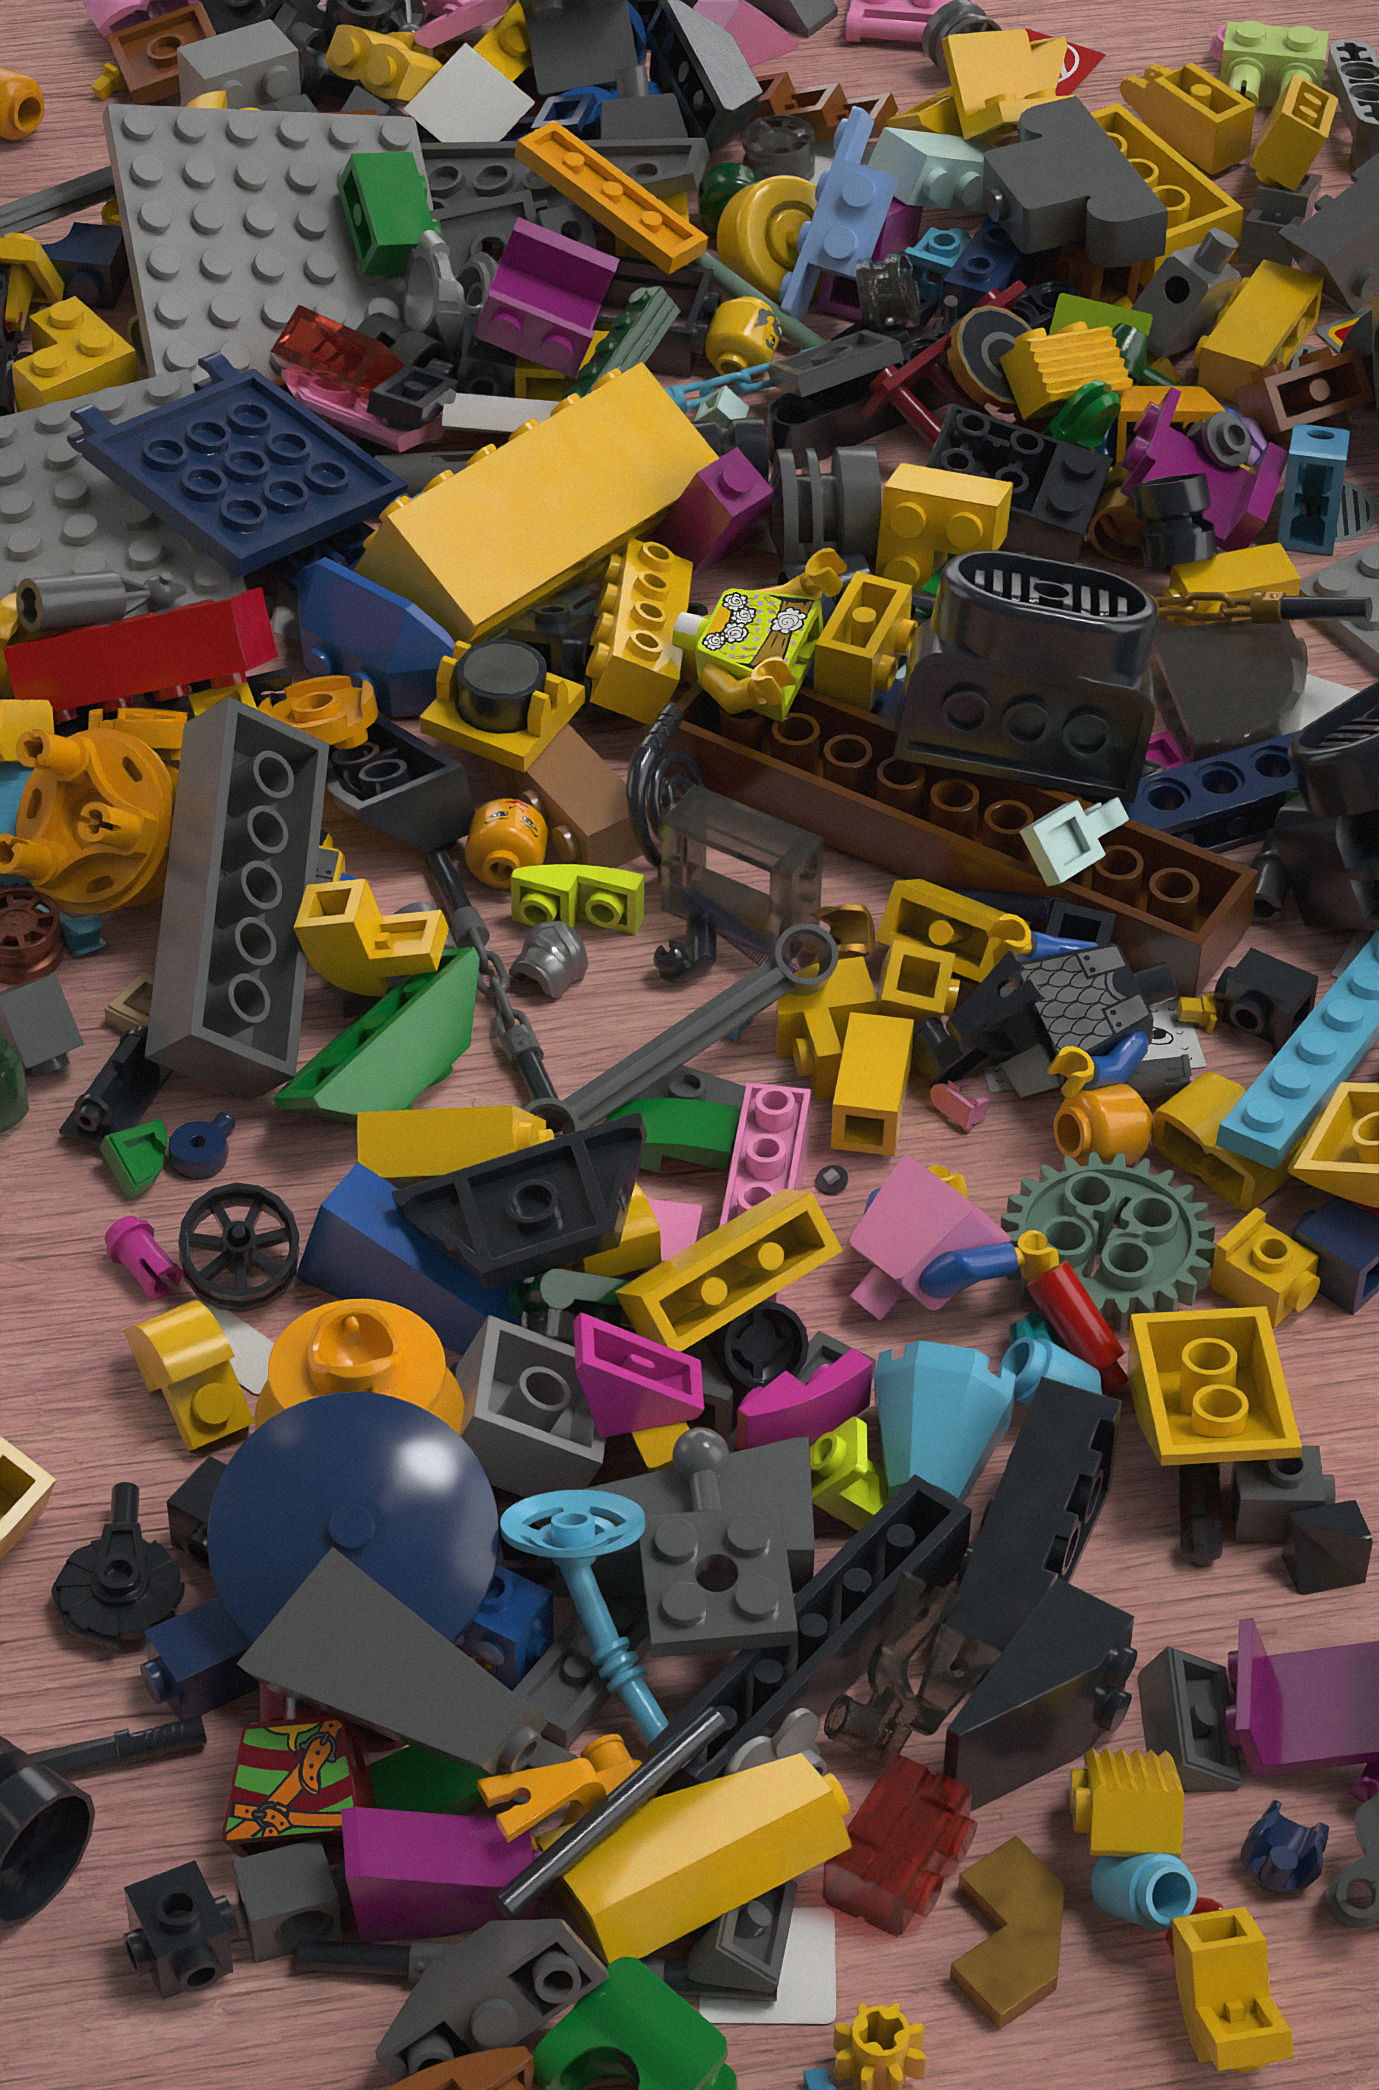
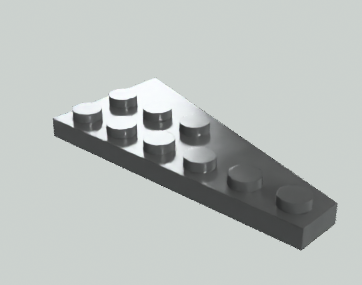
[420,138,709,214]

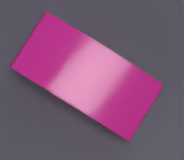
[736,1348,873,1452]

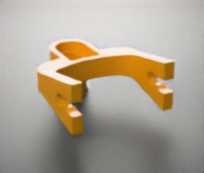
[477,1734,657,1849]

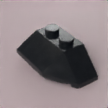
[646,0,763,161]

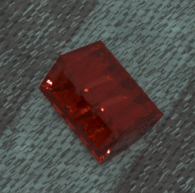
[270,304,405,400]

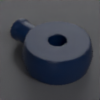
[167,1112,236,1180]

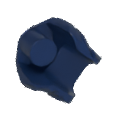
[1240,1800,1330,1893]

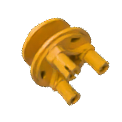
[0,728,179,915]
[254,1299,465,1435]

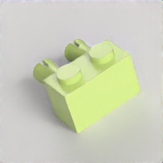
[1220,21,1329,111]

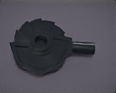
[51,1482,185,1651]

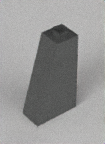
[541,1437,815,1597]
[237,1547,548,1777]

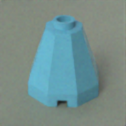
[874,1340,1016,1503]

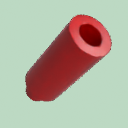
[1026,1260,1129,1394]

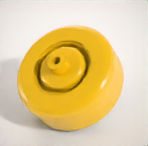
[717,175,824,304]

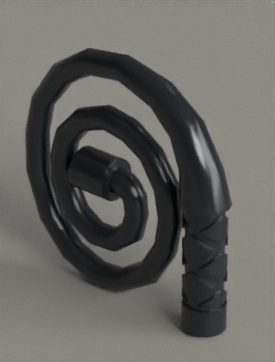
[626,704,708,872]

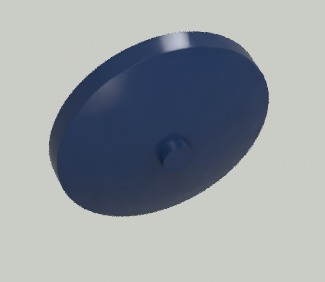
[207,1392,500,1644]

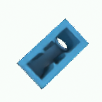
[1277,424,1350,555]

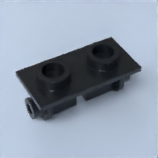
[59,1026,174,1147]

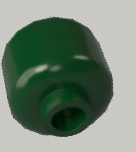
[697,162,761,237]

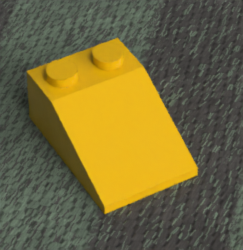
[1127,1306,1302,1466]

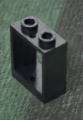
[592,254,722,378]

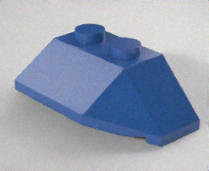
[296,557,455,718]

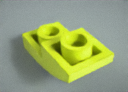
[511,864,645,935]

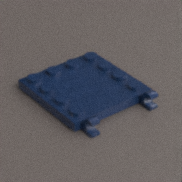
[67,352,408,578]

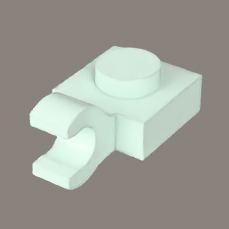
[1019,797,1129,887]

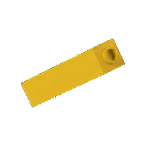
[535,1753,852,1966]

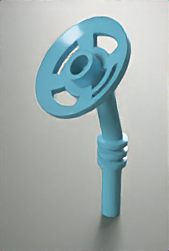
[500,1490,669,1745]

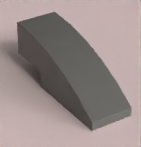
[1238,173,1323,268]

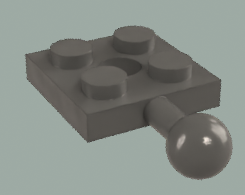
[638,1427,798,1658]

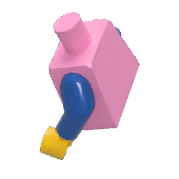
[850,1153,1059,1321]

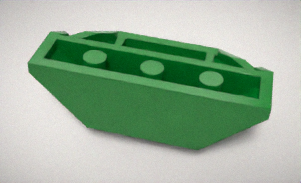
[273,947,480,1123]

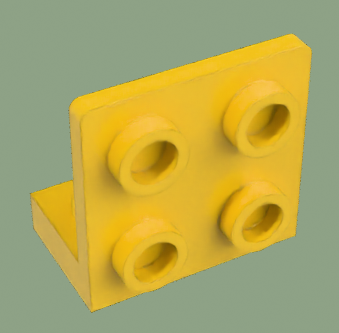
[942,29,1078,141]

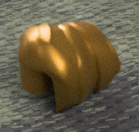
[805,904,875,965]

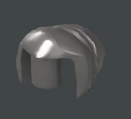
[508,921,589,998]

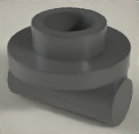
[1187,412,1251,469]

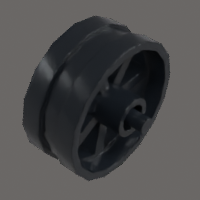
[178,1182,300,1312]

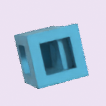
[902,227,971,308]

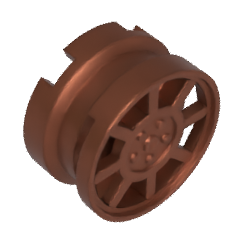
[0,888,64,985]

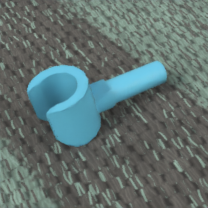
[36,904,107,956]

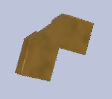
[950,1836,1065,2030]

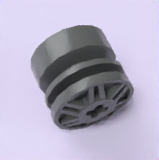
[768,445,882,566]

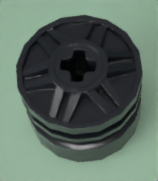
[0,1735,95,1928]

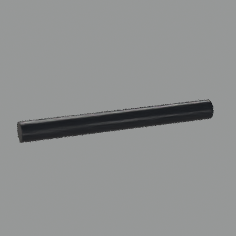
[492,1706,727,1920]

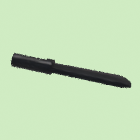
[29,1715,207,1778]

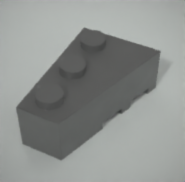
[1278,153,1379,314]

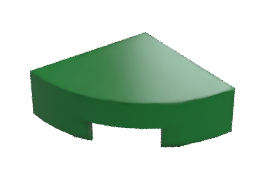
[99,1119,168,1201]

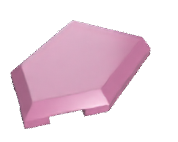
[413,0,517,49]
[281,367,445,452]

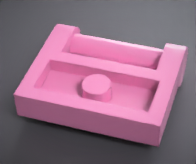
[845,0,953,42]

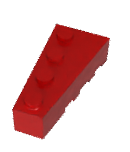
[3,587,278,724]

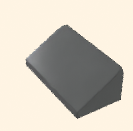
[1138,1646,1242,1792]
[686,1879,798,1993]

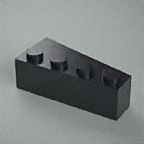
[932,1376,1122,1684]

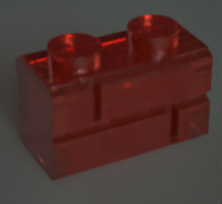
[822,1754,977,1937]

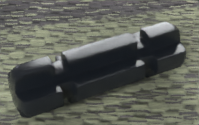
[1179,1462,1223,1567]

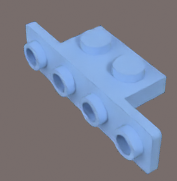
[778,106,899,323]

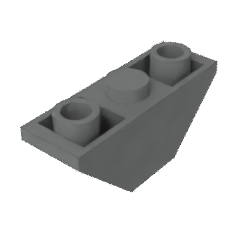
[375,1919,610,2082]

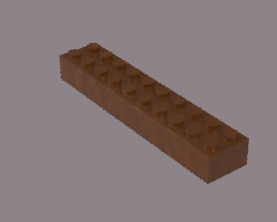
[660,680,1259,998]

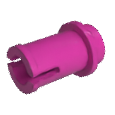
[104,1216,183,1299]

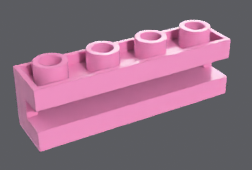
[719,1082,811,1304]

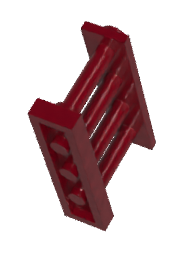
[860,280,1052,448]

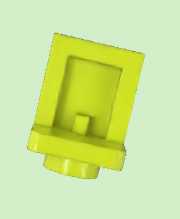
[809,1416,889,1531]

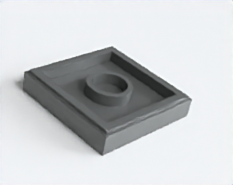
[766,330,905,397]

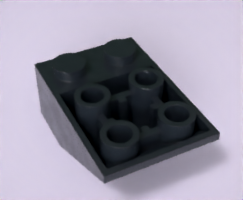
[925,403,1113,564]

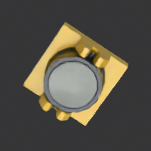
[419,639,585,773]

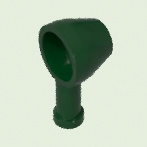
[1112,323,1186,386]

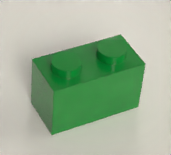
[337,152,441,276]

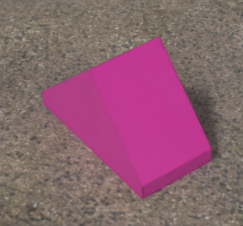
[574,1312,704,1438]

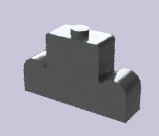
[982,96,1168,267]

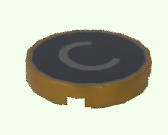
[947,305,1032,414]

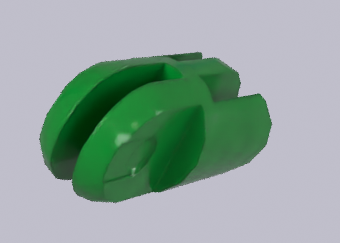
[1040,380,1121,452]

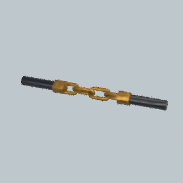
[1147,591,1373,624]

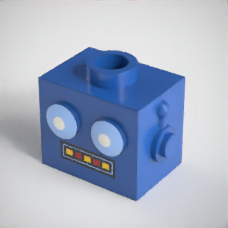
[454,1565,554,1691]

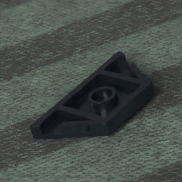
[391,1111,647,1290]

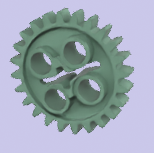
[1001,1151,1216,1333]

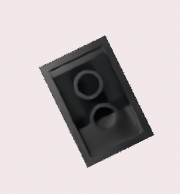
[939,1578,1138,1821]

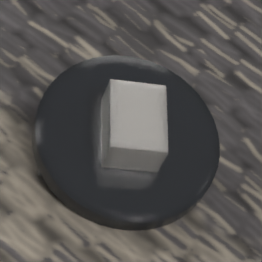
[816,1165,849,1194]

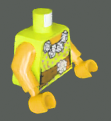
[672,548,847,722]

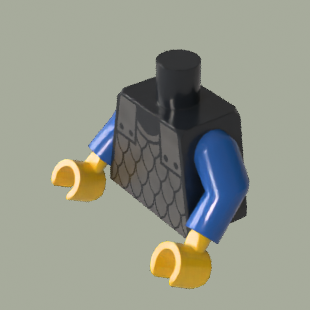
[986,914,1178,1099]

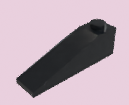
[325,714,475,853]

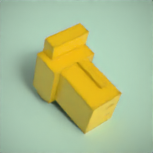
[91,62,127,101]
[1176,993,1217,1033]

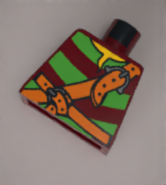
[222,1695,377,1858]

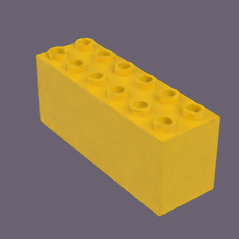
[354,362,719,646]

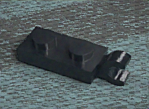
[366,358,459,431]

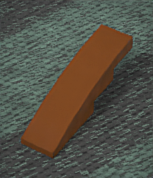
[741,72,899,142]

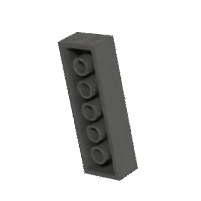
[145,697,329,1101]

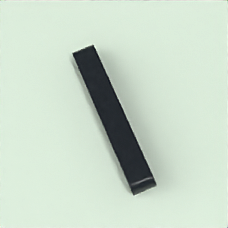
[767,281,1081,469]

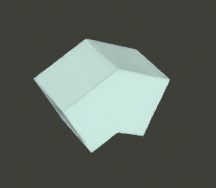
[694,385,749,453]

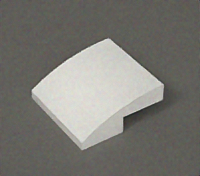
[442,393,560,435]

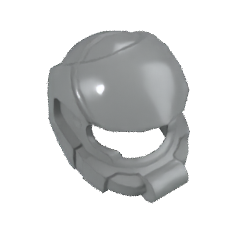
[404,230,498,356]

